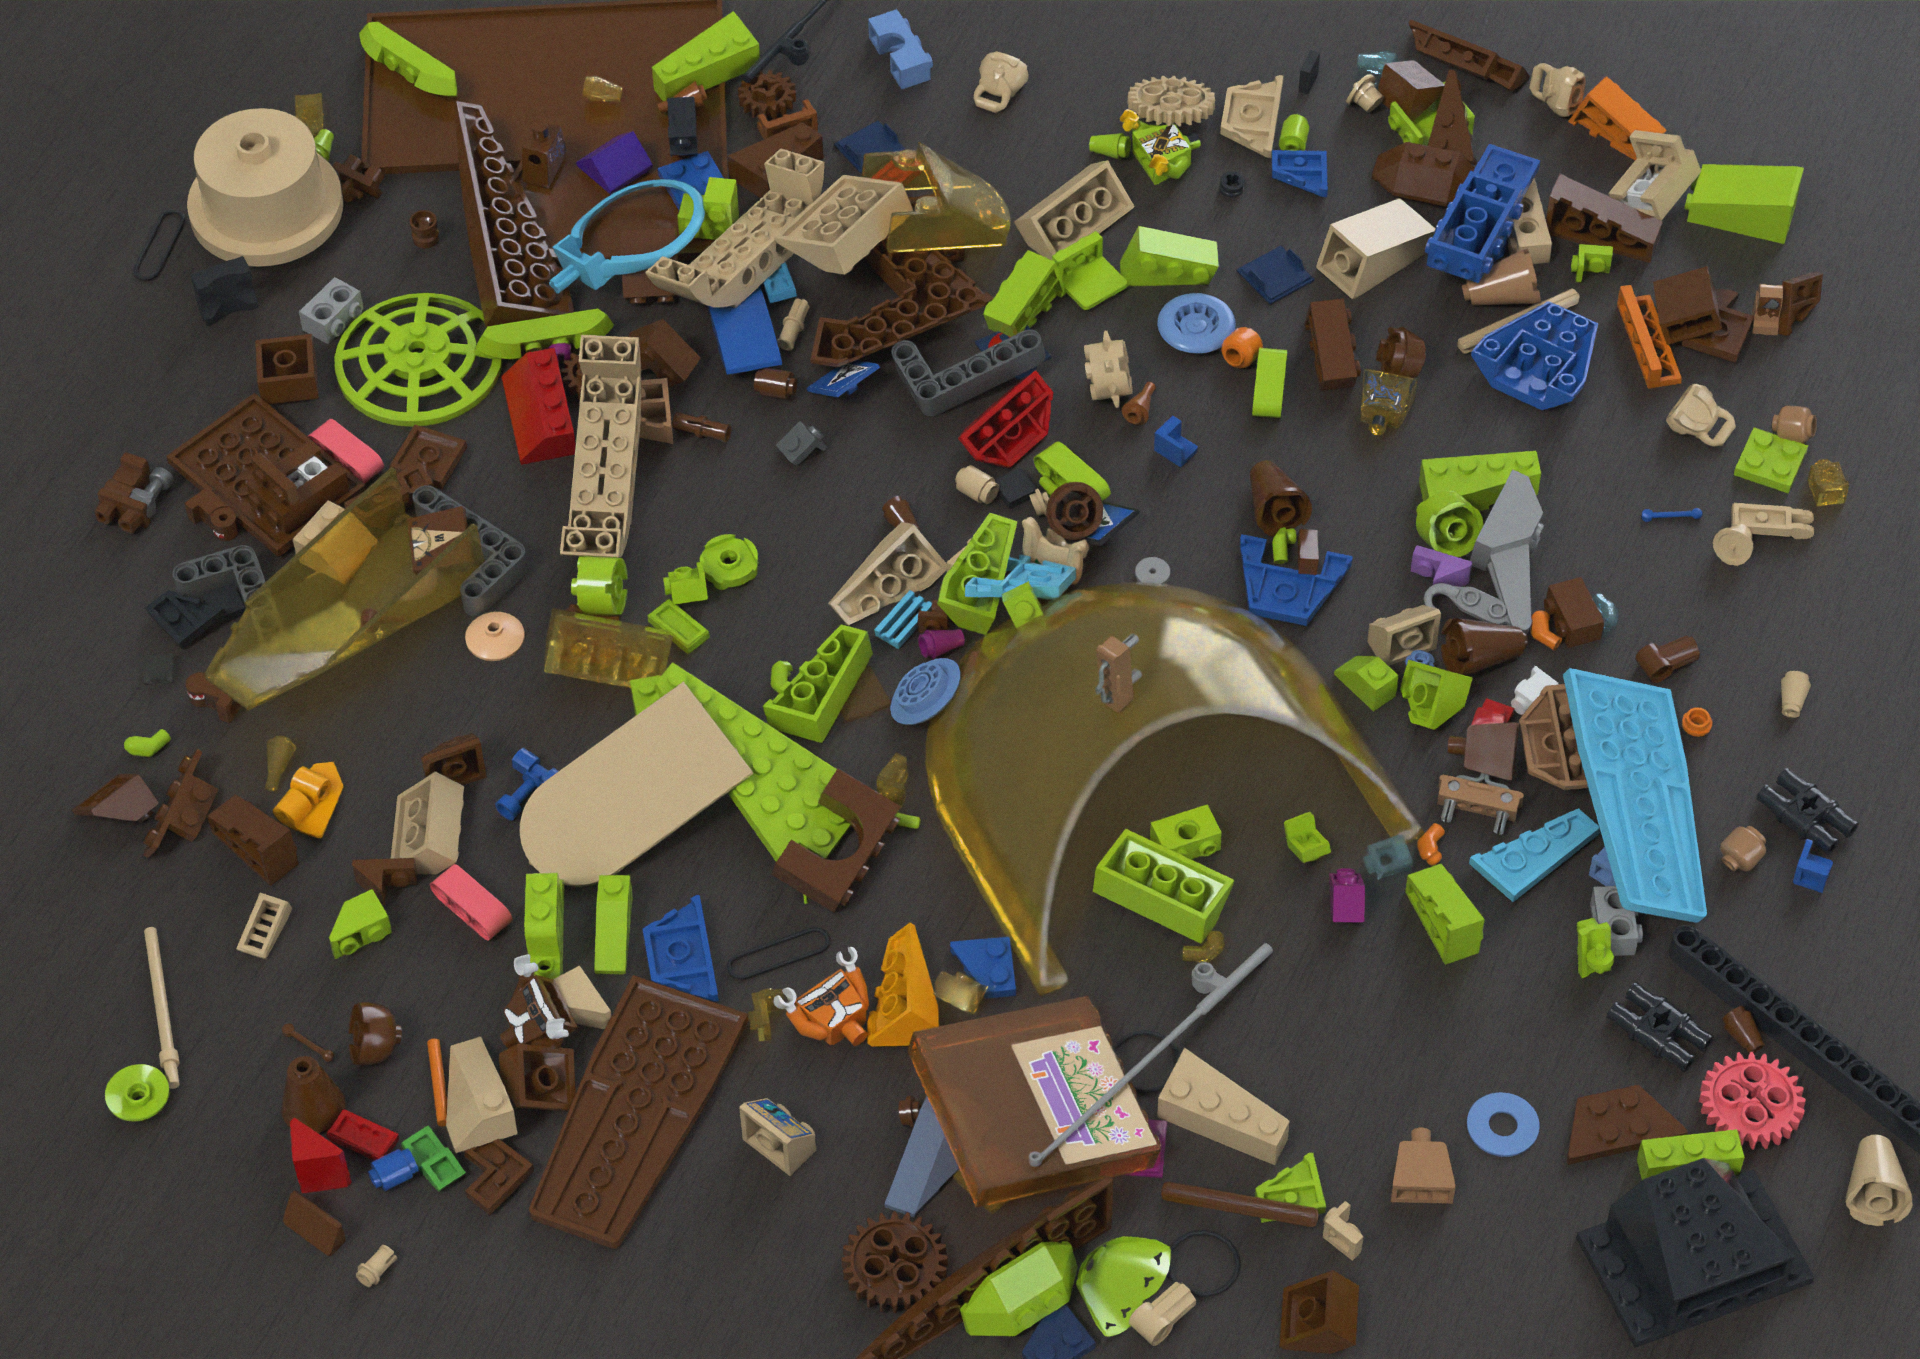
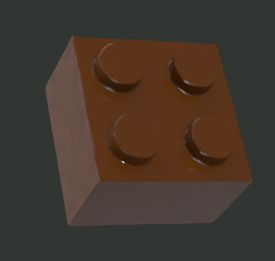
[255,334,319,404]

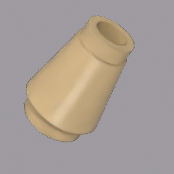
[1781,671,1811,718]

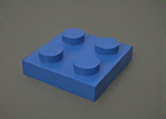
[658,151,724,210]

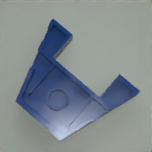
[1240,534,1353,626]

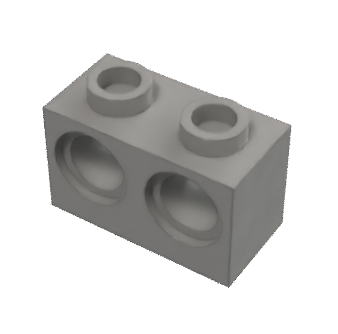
[299,277,364,344]
[1590,886,1643,956]

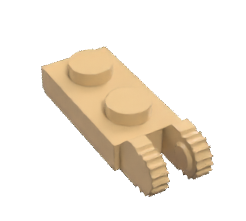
[1731,503,1814,539]

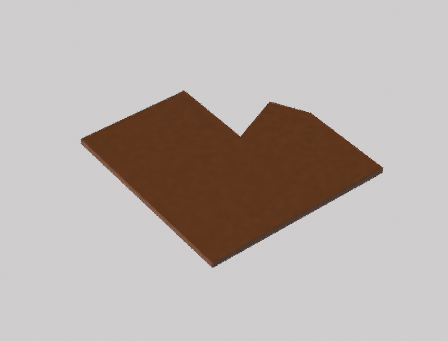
[361,0,728,267]

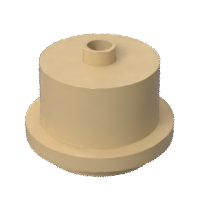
[187,108,343,267]

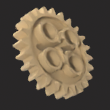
[1127,76,1215,126]

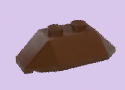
[1372,142,1475,206]

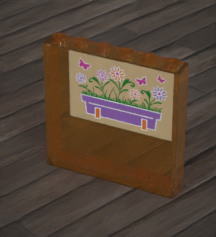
[907,996,1161,1208]

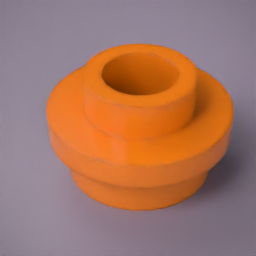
[1682,708,1713,737]

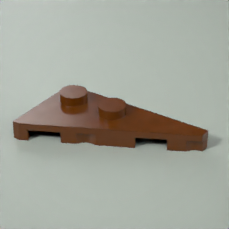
[1427,70,1477,166]

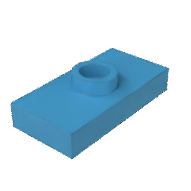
[763,262,797,303]

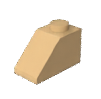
[554,965,612,1029]

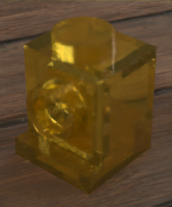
[1808,459,1849,506]
[933,971,988,1015]

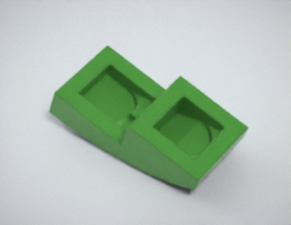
[401,1125,466,1192]

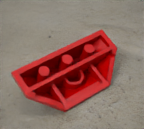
[958,370,1053,469]

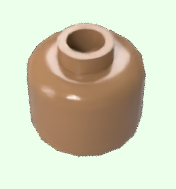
[1772,405,1817,444]
[1720,826,1767,872]

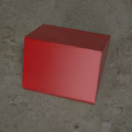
[290,1118,352,1194]

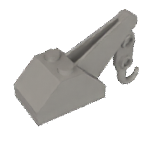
[1424,469,1544,634]

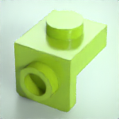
[1284,812,1331,863]

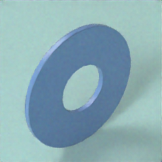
[1467,1092,1540,1157]

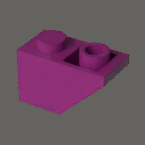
[1329,868,1365,922]

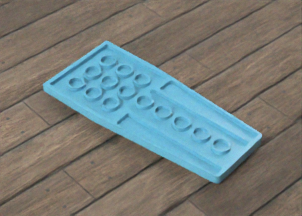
[1563,668,1707,923]

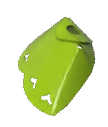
[1076,1236,1171,1337]

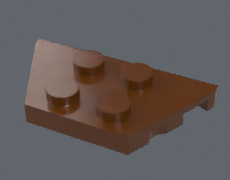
[1567,1084,1688,1165]

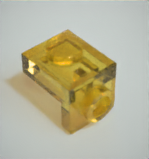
[748,989,784,1042]

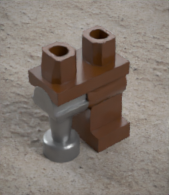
[94,452,174,534]

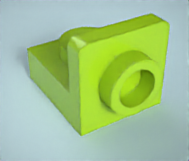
[1571,244,1613,283]

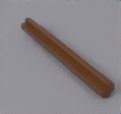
[1161,1181,1319,1227]

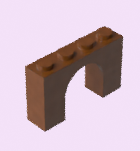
[771,768,901,913]

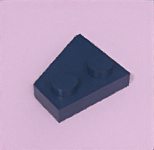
[1022,1304,1096,1359]

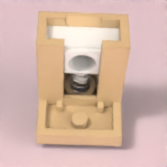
[1608,130,1701,221]

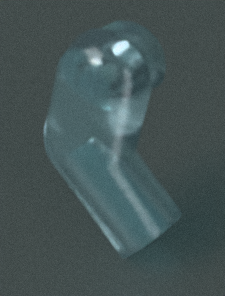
[1593,592,1619,632]

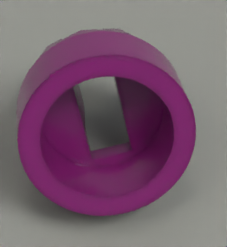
[549,343,572,365]

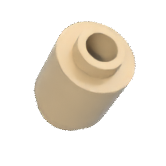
[955,465,999,504]

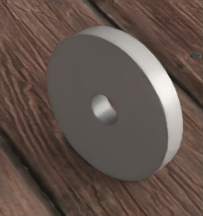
[1135,557,1170,588]

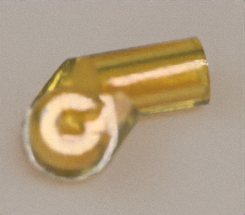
[1182,931,1225,962]

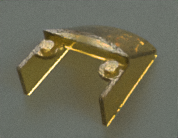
[861,141,1011,253]

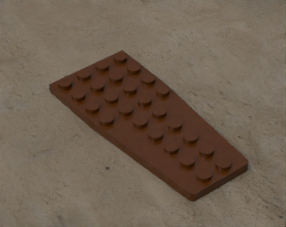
[529,975,749,1249]

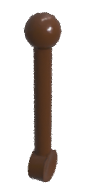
[282,1023,334,1062]

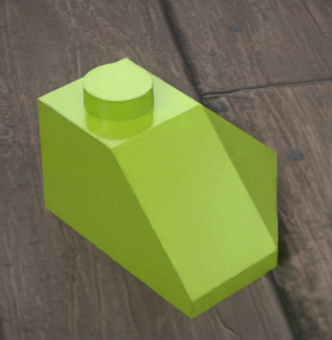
[1400,660,1473,730]

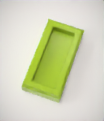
[647,599,710,654]

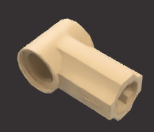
[1129,1282,1196,1346]

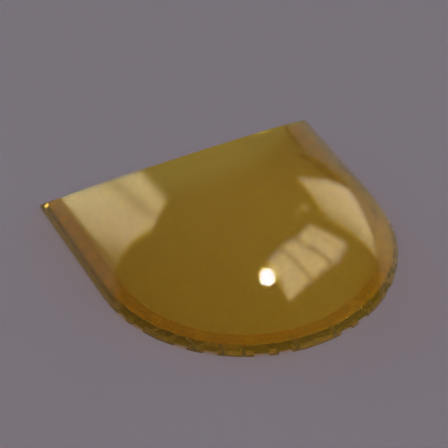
[926,582,1425,996]

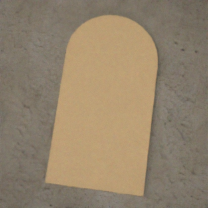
[520,681,754,887]

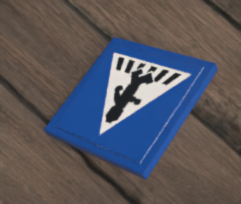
[806,360,880,397]

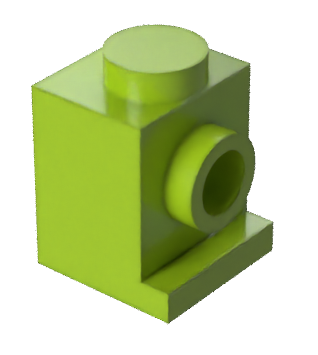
[663,562,708,605]

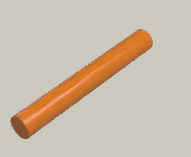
[427,1039,447,1127]

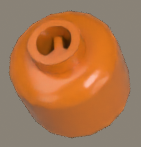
[1221,327,1263,369]

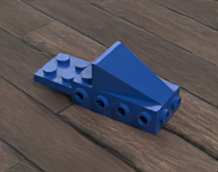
[1425,144,1540,283]

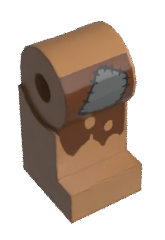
[1752,284,1783,335]

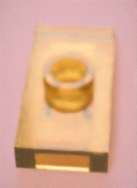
[295,93,324,138]

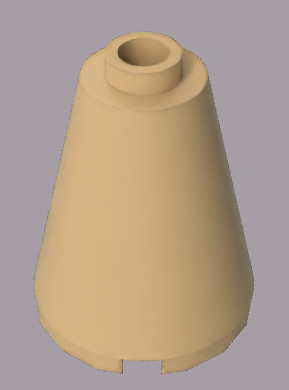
[1846,1135,1913,1226]

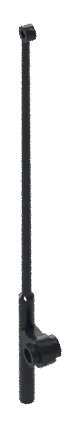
[742,0,829,83]

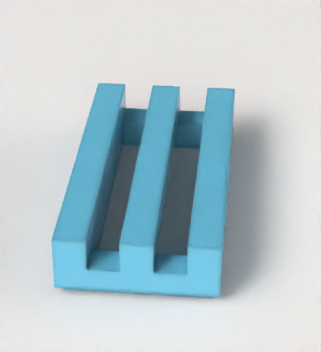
[874,590,932,649]

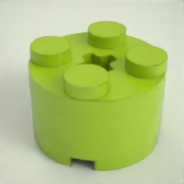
[1416,491,1484,557]
[571,556,628,616]

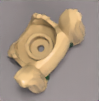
[1022,517,1089,584]

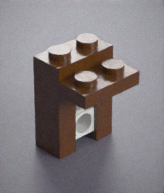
[246,440,350,534]

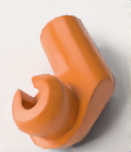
[1417,823,1445,866]

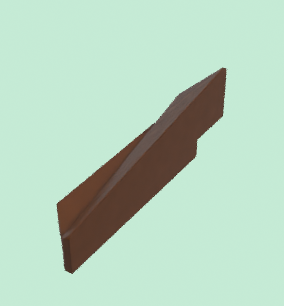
[1408,19,1530,91]

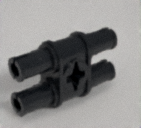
[1756,768,1859,855]
[1606,982,1714,1072]

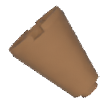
[1462,248,1541,305]

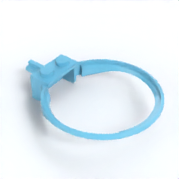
[549,179,705,294]

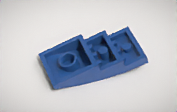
[707,286,782,375]

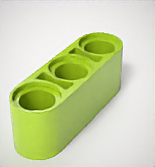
[1252,347,1287,418]
[1033,441,1111,501]

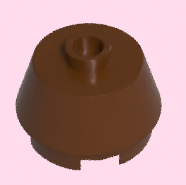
[1376,327,1426,382]
[1046,482,1103,540]

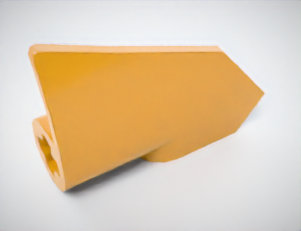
[273,762,344,838]

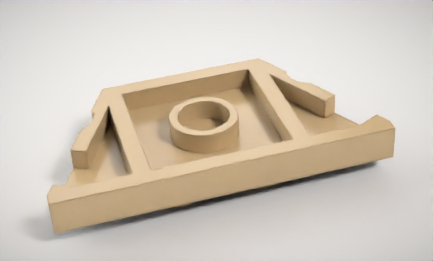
[1220,75,1284,158]

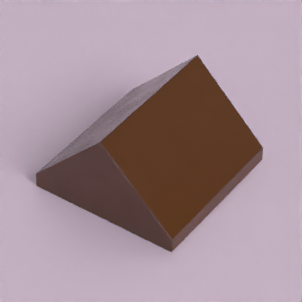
[1377,60,1445,122]

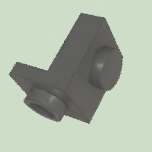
[776,421,828,467]

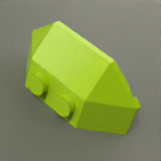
[960,1241,1077,1336]

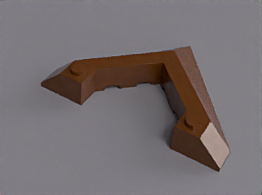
[810,222,994,367]

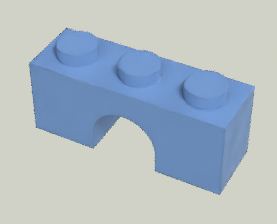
[868,9,933,90]

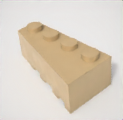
[1157,1048,1290,1165]

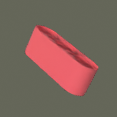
[307,419,384,484]
[430,864,513,941]

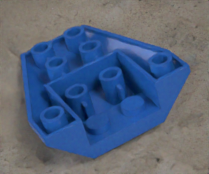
[1471,301,1598,410]

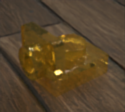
[877,752,908,807]

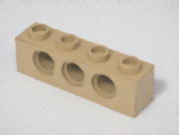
[1508,178,1552,264]

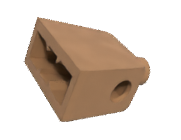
[1391,1128,1455,1204]

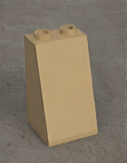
[1316,198,1436,299]

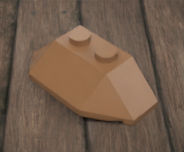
[1519,684,1588,790]

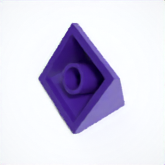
[576,131,653,195]

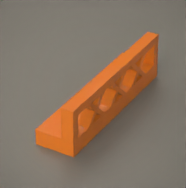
[1617,285,1682,389]

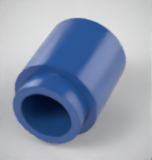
[368,1148,419,1191]

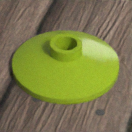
[105,1064,170,1121]

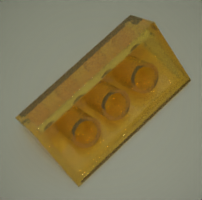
[543,608,673,688]

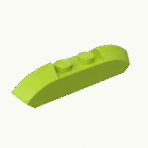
[359,22,458,97]
[475,308,614,359]

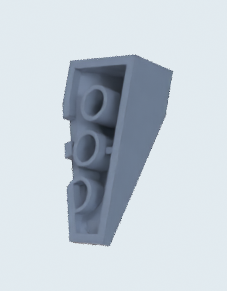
[884,1083,993,1218]

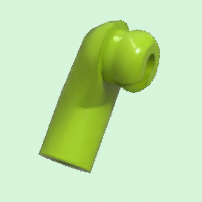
[770,661,793,694]
[124,729,171,757]

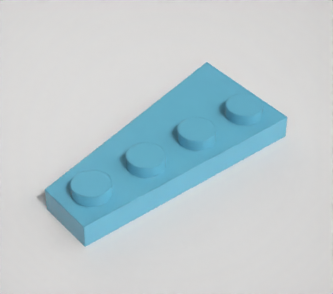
[1469,808,1600,902]

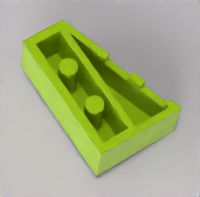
[1405,864,1485,965]

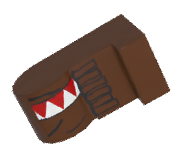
[184,487,239,541]
[186,672,245,724]

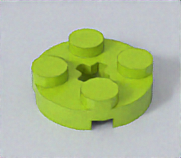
[700,534,759,590]

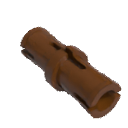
[672,411,732,442]

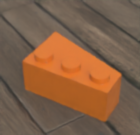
[1568,76,1667,160]

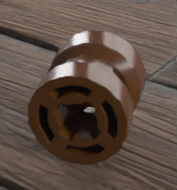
[409,210,440,249]

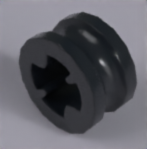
[1219,171,1245,198]

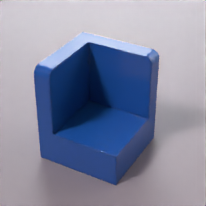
[1154,416,1198,467]
[1793,839,1833,893]

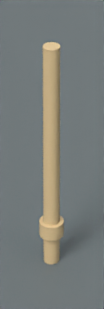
[144,927,180,1089]

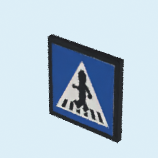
[1075,501,1140,546]

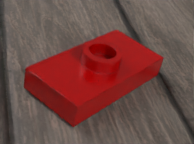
[327,1109,400,1161]

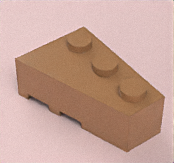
[639,378,673,444]

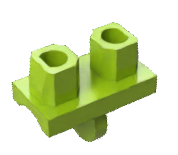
[1577,918,1614,978]

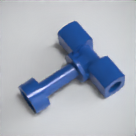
[495,748,559,821]

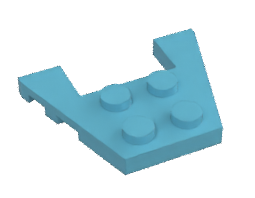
[965,555,1076,600]

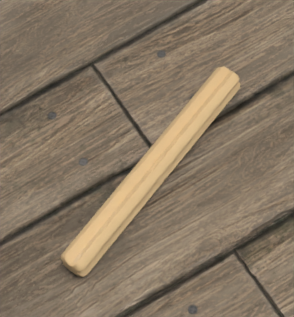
[1457,288,1580,354]

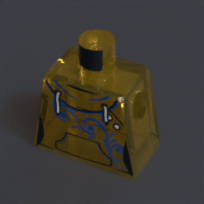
[1360,368,1418,435]

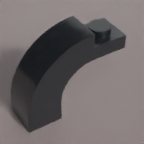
[667,96,698,157]

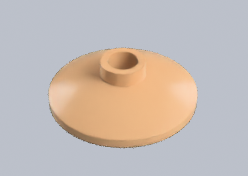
[465,612,525,661]

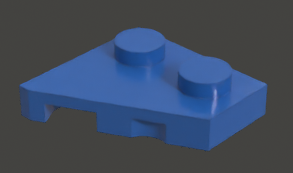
[1272,150,1328,197]
[950,937,1016,999]

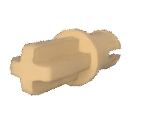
[777,298,809,351]

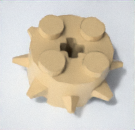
[1084,331,1133,408]

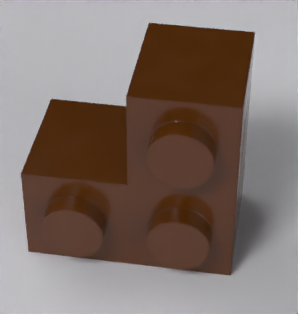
[628,319,701,388]

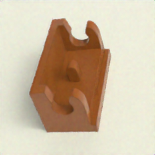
[757,99,818,139]

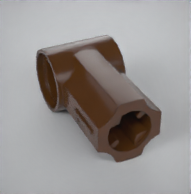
[1635,635,1700,683]

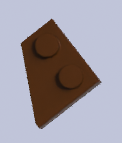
[1778,271,1823,336]

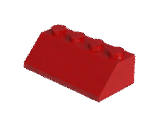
[502,348,576,465]

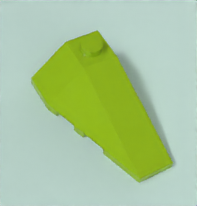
[937,513,1017,635]

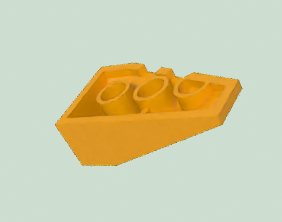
[867,922,939,1047]

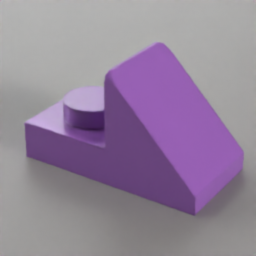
[1411,545,1472,596]

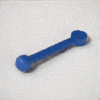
[1641,508,1703,522]

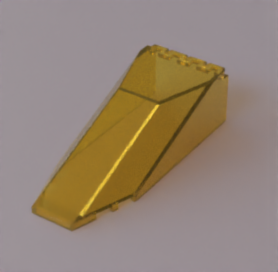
[204,467,485,711]

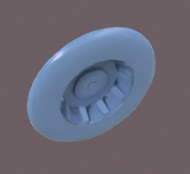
[1157,293,1236,353]
[890,658,961,725]

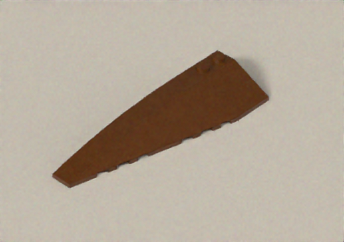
[454,101,574,327]
[855,1176,1113,1359]

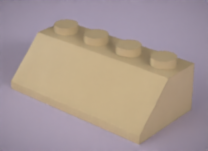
[1014,160,1135,260]

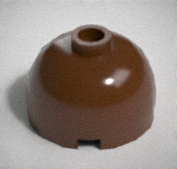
[349,1002,402,1065]

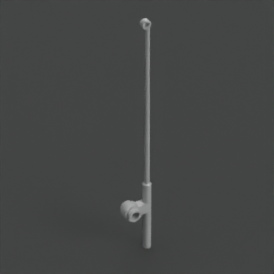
[1029,943,1273,1167]

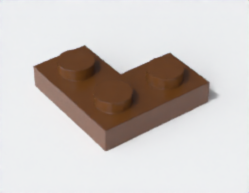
[464,1139,534,1215]

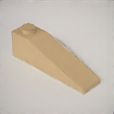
[446,1037,517,1153]

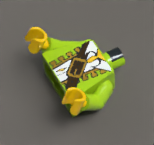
[1119,109,1201,185]

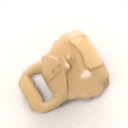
[973,51,1029,113]
[1529,63,1586,117]
[1666,384,1736,447]

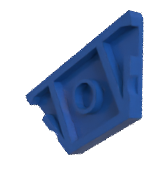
[643,895,719,1002]

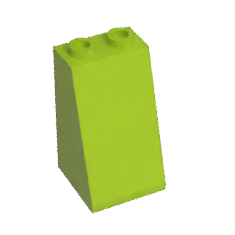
[1684,164,1804,244]

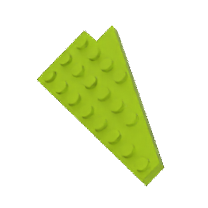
[654,662,852,862]

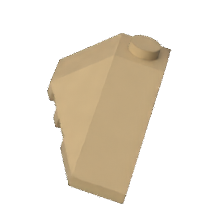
[828,522,947,625]

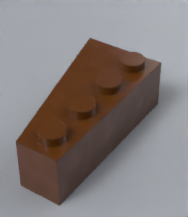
[1546,173,1663,263]

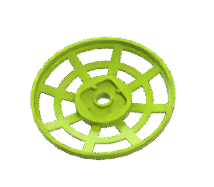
[334,293,503,427]

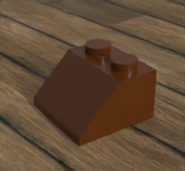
[1279,1270,1359,1354]

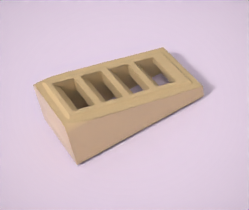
[236,893,292,960]

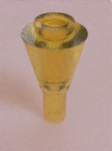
[265,736,296,792]

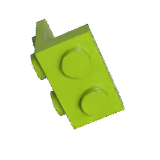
[1052,231,1127,310]

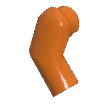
[1531,611,1562,651]

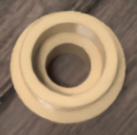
[1029,488,1049,516]

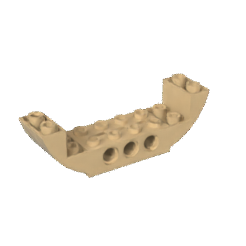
[645,148,824,308]
[560,335,641,558]

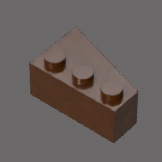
[727,123,824,198]
[1304,298,1361,391]
[207,794,299,886]

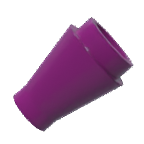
[918,629,965,659]

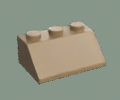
[391,772,464,874]

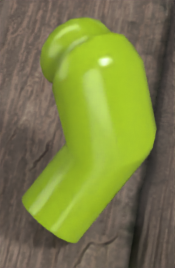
[1272,527,1296,564]

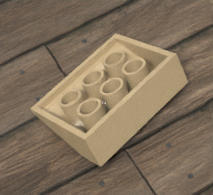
[774,175,913,275]

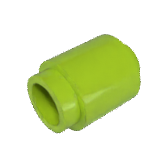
[1279,114,1309,151]

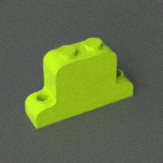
[524,873,565,979]

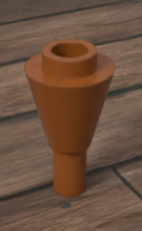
[657,81,708,114]
[1122,382,1156,425]

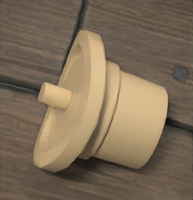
[1346,74,1384,113]
[1713,524,1753,566]

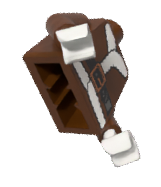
[500,954,578,1049]

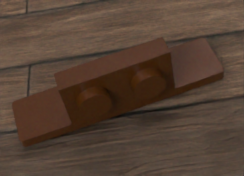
[143,749,219,858]

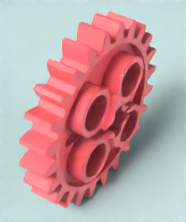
[1699,1052,1806,1150]

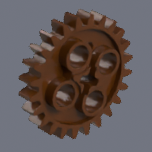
[841,1211,948,1313]

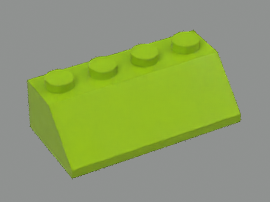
[1093,829,1234,944]

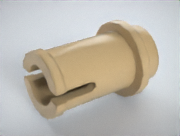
[356,1245,397,1287]

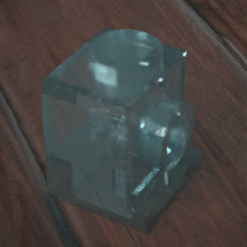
[1363,834,1413,880]

